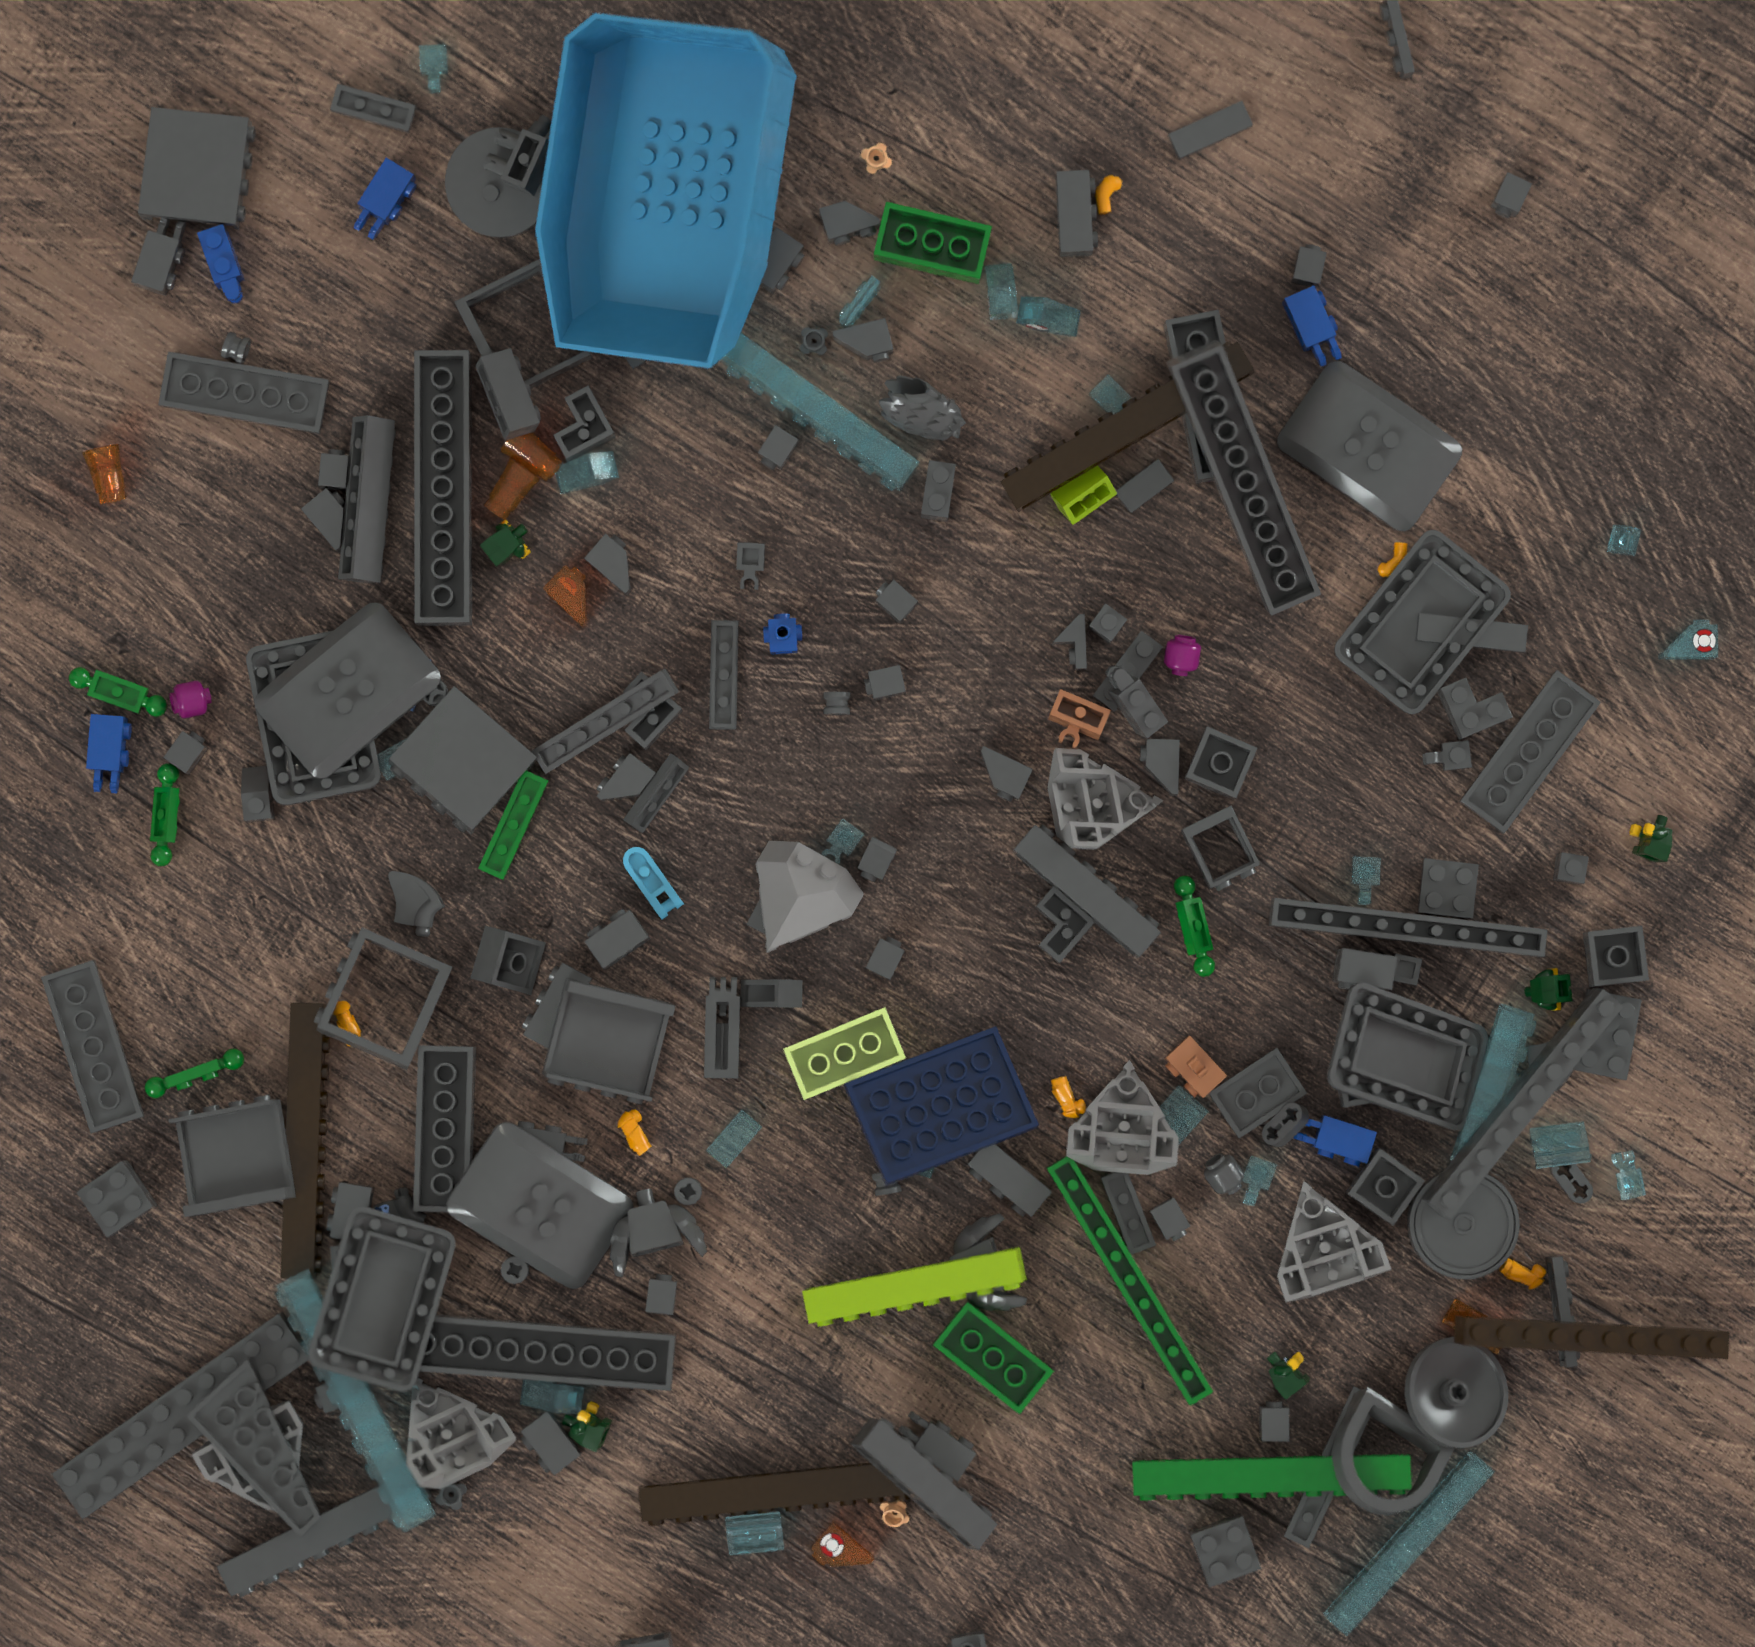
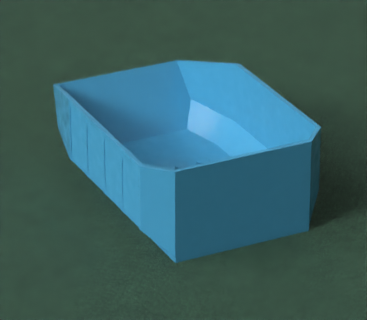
[535,13,797,368]

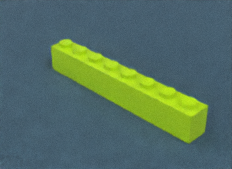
[802,1247,1026,1327]

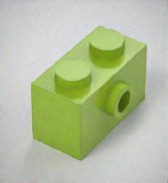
[1050,466,1117,525]

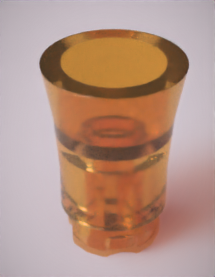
[501,432,563,482]
[82,444,127,505]
[484,458,541,520]

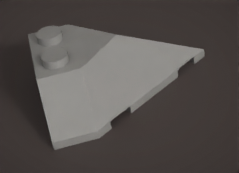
[1047,748,1163,849]
[756,841,864,953]
[1066,1060,1179,1175]
[1277,1181,1391,1303]
[406,1378,516,1489]
[191,1400,303,1513]

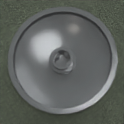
[1405,1337,1508,1448]

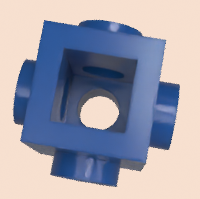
[763,614,802,655]

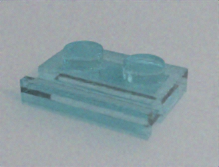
[838,276,881,328]
[1159,1085,1209,1146]
[1529,1121,1591,1169]
[725,1512,784,1555]

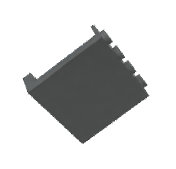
[138,107,256,230]
[389,686,537,835]
[542,978,676,1104]
[168,1095,296,1217]

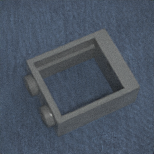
[1180,806,1260,891]

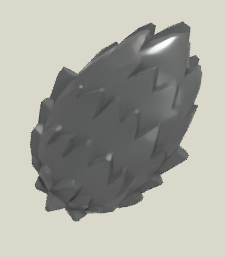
[879,375,966,441]

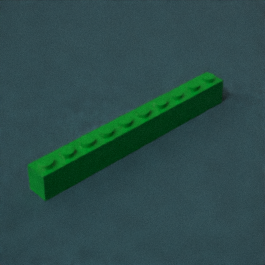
[1046,1156,1213,1406]
[1132,1454,1411,1500]

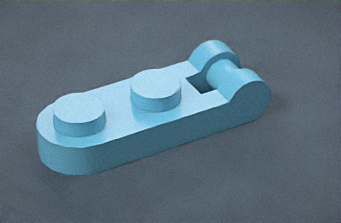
[623,847,684,919]

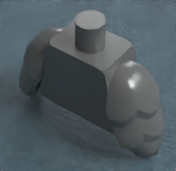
[610,1189,707,1278]
[949,1213,1028,1311]

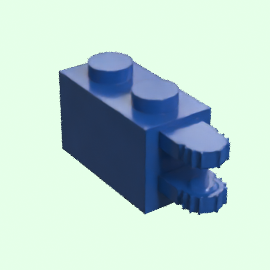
[354,158,417,240]
[197,224,245,304]
[1282,286,1342,367]
[86,714,132,793]
[1293,1115,1377,1167]

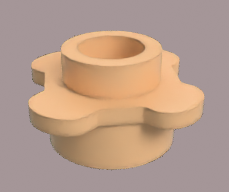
[861,143,892,174]
[880,1500,910,1527]

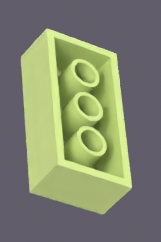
[783,1007,906,1100]

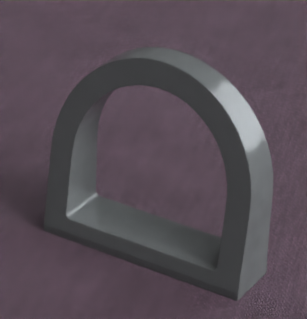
[1332,1387,1455,1515]

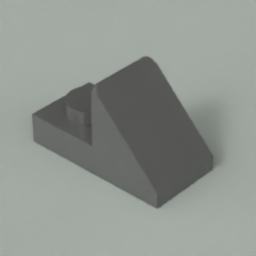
[1052,614,1087,671]

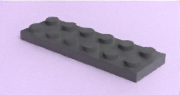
[158,352,330,434]
[1459,670,1601,834]
[41,960,144,1134]

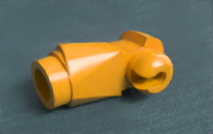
[332,1001,361,1046]
[1051,1076,1087,1118]
[617,1109,652,1156]
[1499,1258,1547,1290]

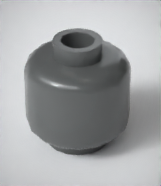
[1204,1153,1245,1195]

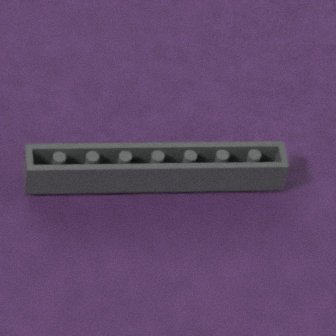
[217,1470,432,1598]

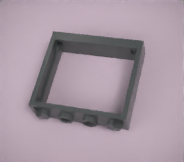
[454,259,592,389]
[314,927,452,1070]

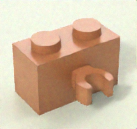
[1048,689,1111,749]
[1164,1036,1227,1098]

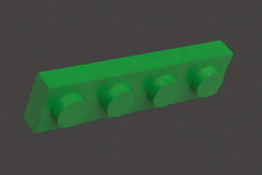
[478,771,549,880]

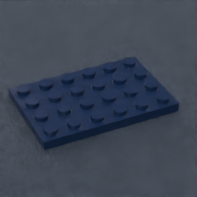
[844,1026,1039,1186]

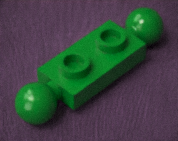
[69,667,167,717]
[150,763,180,867]
[1174,875,1215,977]
[145,1048,244,1098]

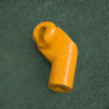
[1095,175,1122,215]
[1378,542,1408,578]

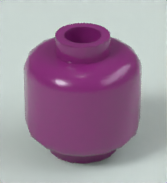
[1164,635,1201,676]
[169,681,212,719]

